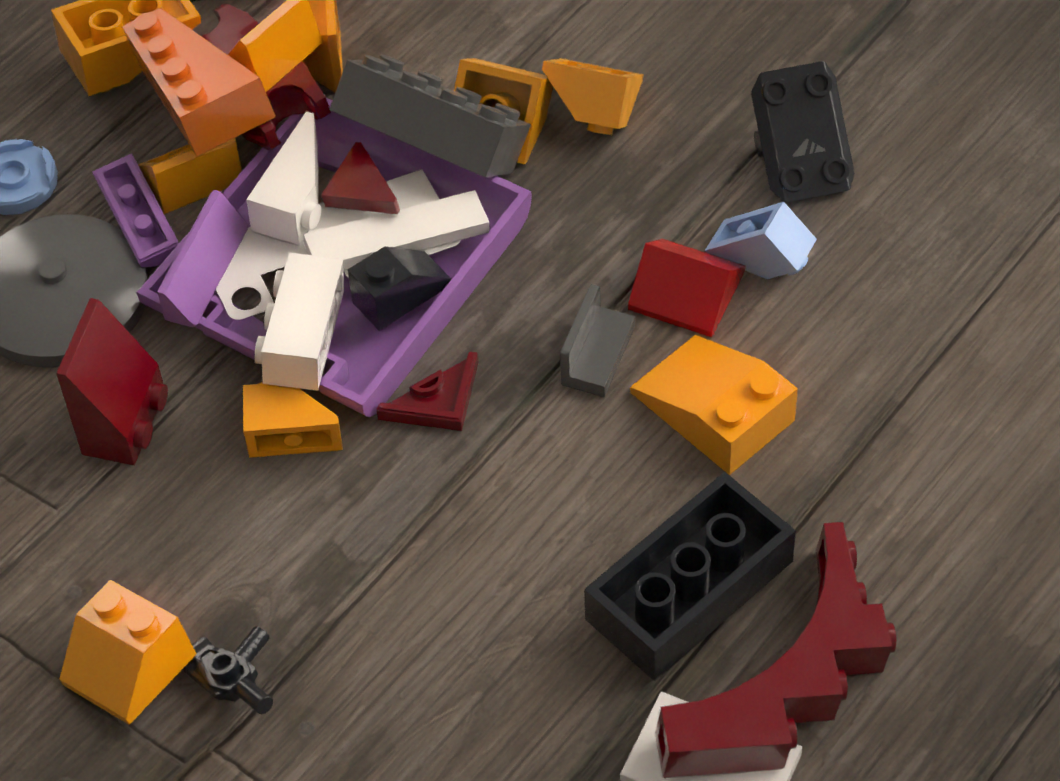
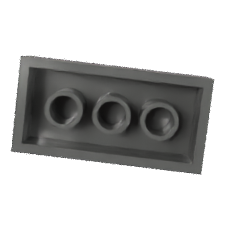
[329,55,531,178]

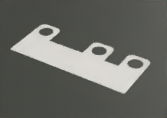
[216,169,461,320]

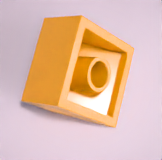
[454,58,553,164]
[59,580,197,725]

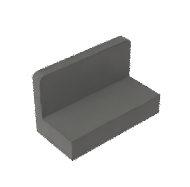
[560,284,635,397]

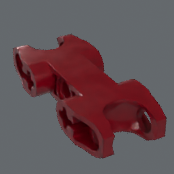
[202,3,332,150]

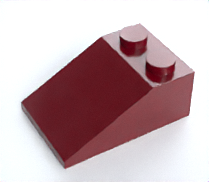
[56,298,168,466]

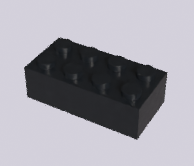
[584,472,796,682]

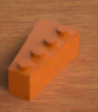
[122,8,276,156]

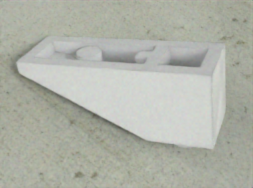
[246,112,321,245]

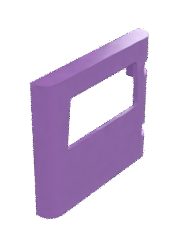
[137,98,531,417]

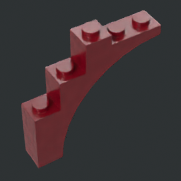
[655,522,897,778]

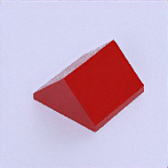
[628,239,746,338]

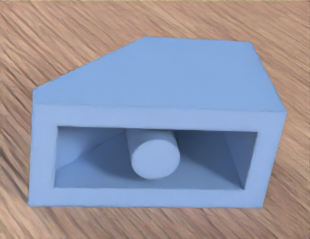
[705,202,817,279]

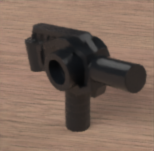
[183,626,273,714]

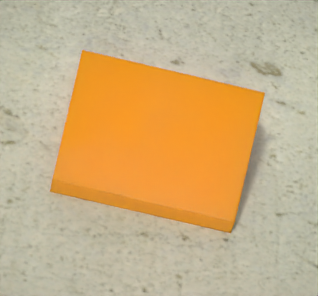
[228,0,323,92]
[138,138,242,214]

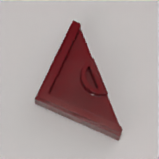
[321,142,400,214]
[377,352,479,431]

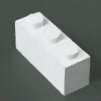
[255,252,344,391]

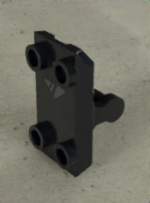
[751,61,855,203]

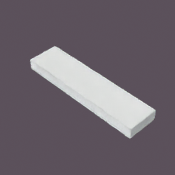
[304,190,489,270]

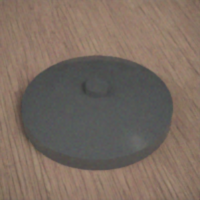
[0,214,148,367]

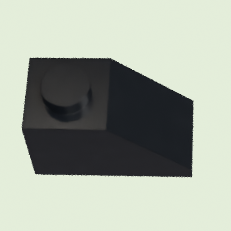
[348,246,451,331]

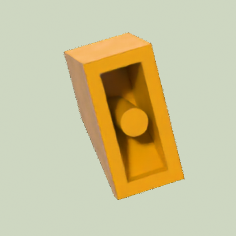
[243,382,343,458]

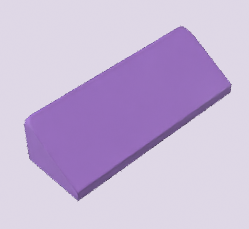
[92,153,179,267]
[157,190,248,327]

